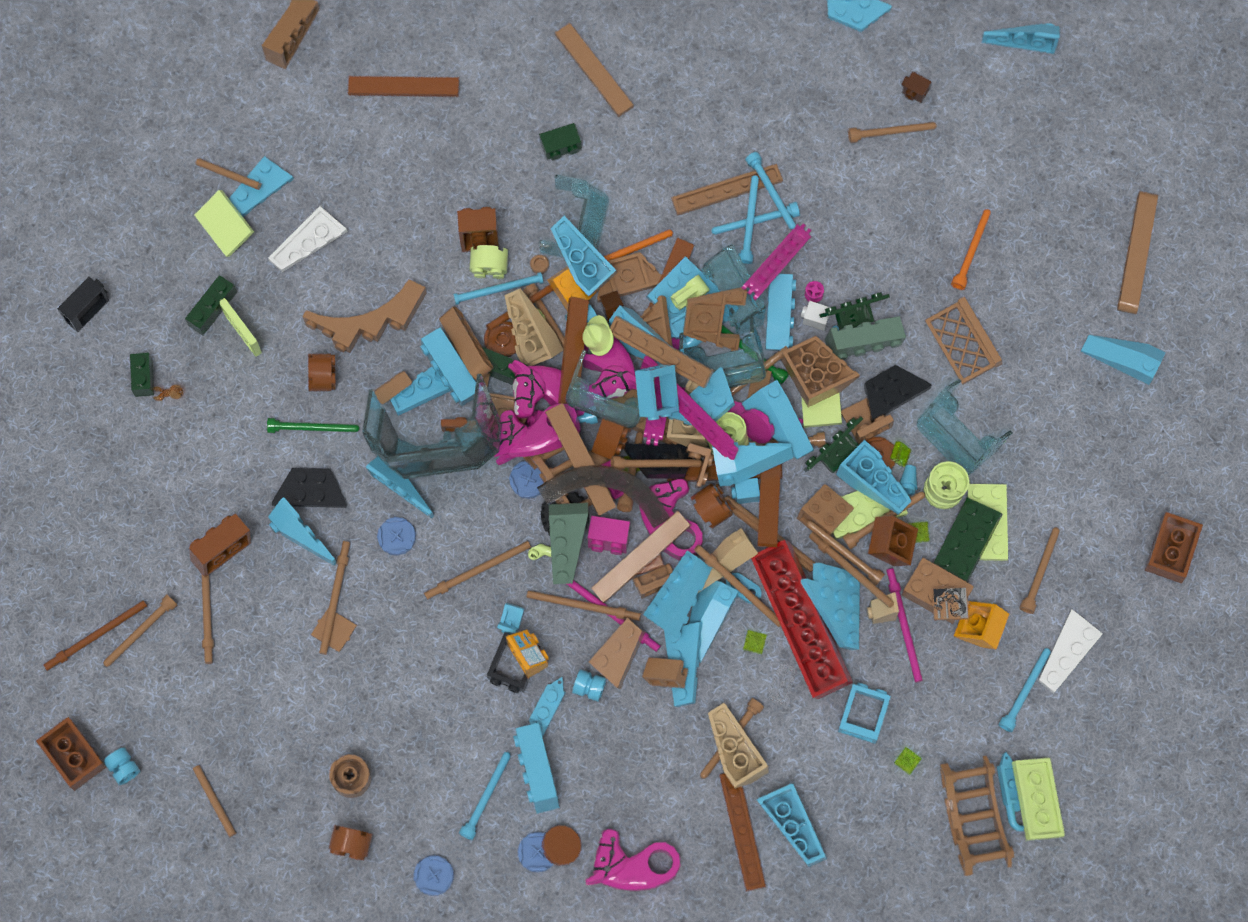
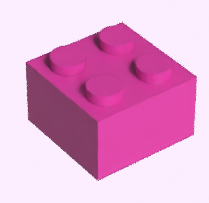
[588,516,630,555]

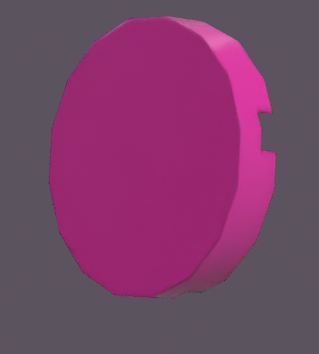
[740,409,775,444]

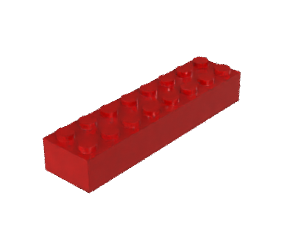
[751,539,853,699]

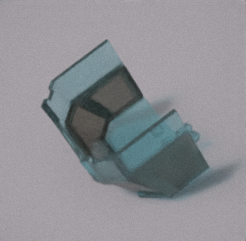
[362,374,502,479]

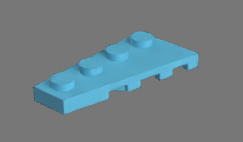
[229,157,294,217]
[390,367,450,416]
[664,622,703,707]

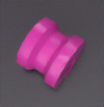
[805,281,824,303]

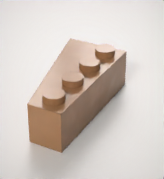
[261,0,320,70]

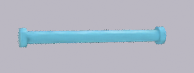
[453,272,544,305]

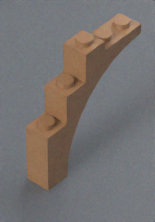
[302,279,427,353]

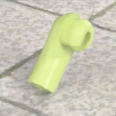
[528,544,551,560]

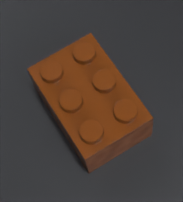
[457,207,499,252]
[1144,512,1203,584]
[189,513,251,577]
[36,717,106,791]

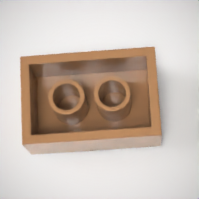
[902,558,974,624]

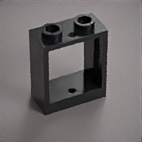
[57,277,109,332]
[487,632,541,694]

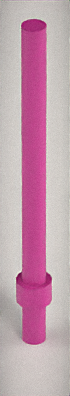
[886,568,923,683]
[567,580,661,652]

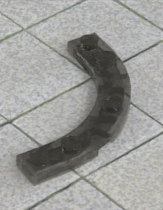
[537,465,670,528]

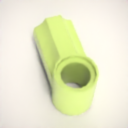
[670,275,710,310]

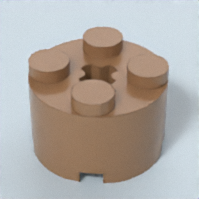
[329,754,371,798]

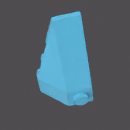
[981,23,1060,54]
[712,442,793,487]
[268,497,336,566]

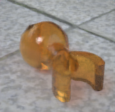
[153,385,183,401]

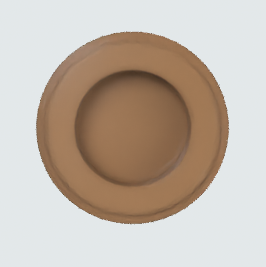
[530,255,549,274]

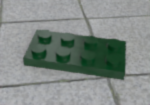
[933,498,1003,583]

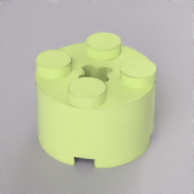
[469,245,508,279]

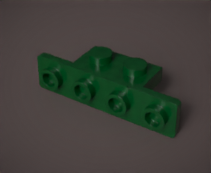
[819,292,890,330]
[803,416,863,473]

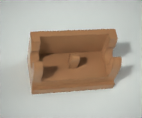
[633,563,673,599]
[642,658,688,688]

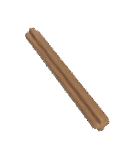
[725,496,815,572]

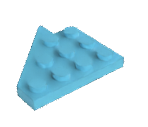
[646,257,740,323]
[801,563,860,650]

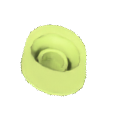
[583,315,614,356]

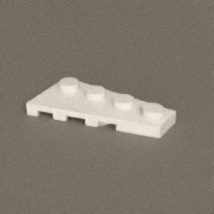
[268,206,348,272]
[1038,610,1103,694]

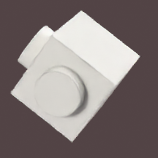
[801,301,829,331]

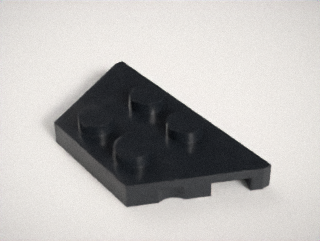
[864,365,932,422]
[624,444,693,479]
[272,468,347,508]

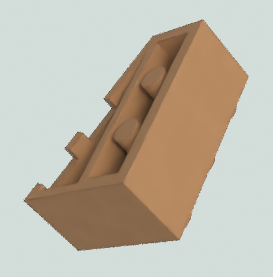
[589,618,645,689]

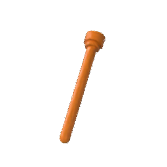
[951,209,991,290]
[603,230,673,261]

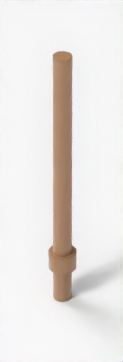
[809,532,894,608]
[319,541,350,655]
[424,541,531,600]
[694,545,781,627]
[201,574,214,664]
[527,590,641,621]

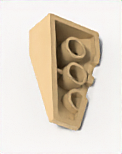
[504,288,564,366]
[667,369,714,448]
[698,528,758,593]
[708,703,768,788]

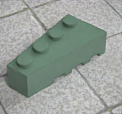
[825,316,906,360]
[549,503,588,584]

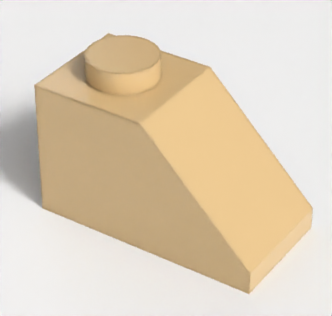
[867,593,899,624]

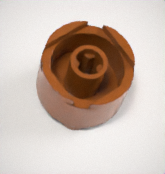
[308,353,335,392]
[691,484,735,529]
[329,825,373,861]

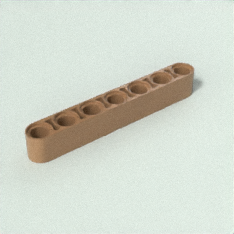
[1117,191,1158,314]

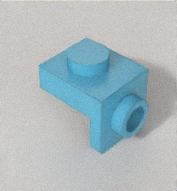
[497,603,525,634]

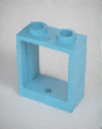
[635,365,679,420]
[838,683,891,744]

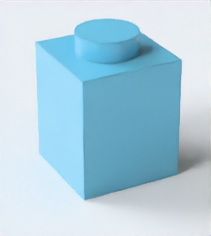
[731,478,760,504]

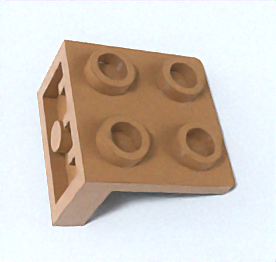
[841,398,894,445]
[685,443,714,488]
[797,484,854,537]

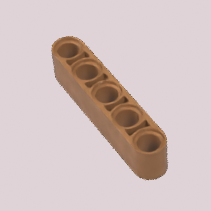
[439,306,493,381]

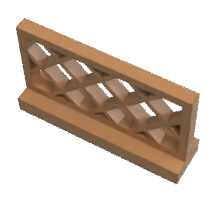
[925,297,1002,385]

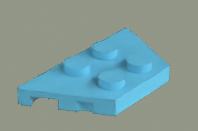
[827,0,892,32]
[668,367,735,425]

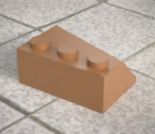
[781,336,860,407]

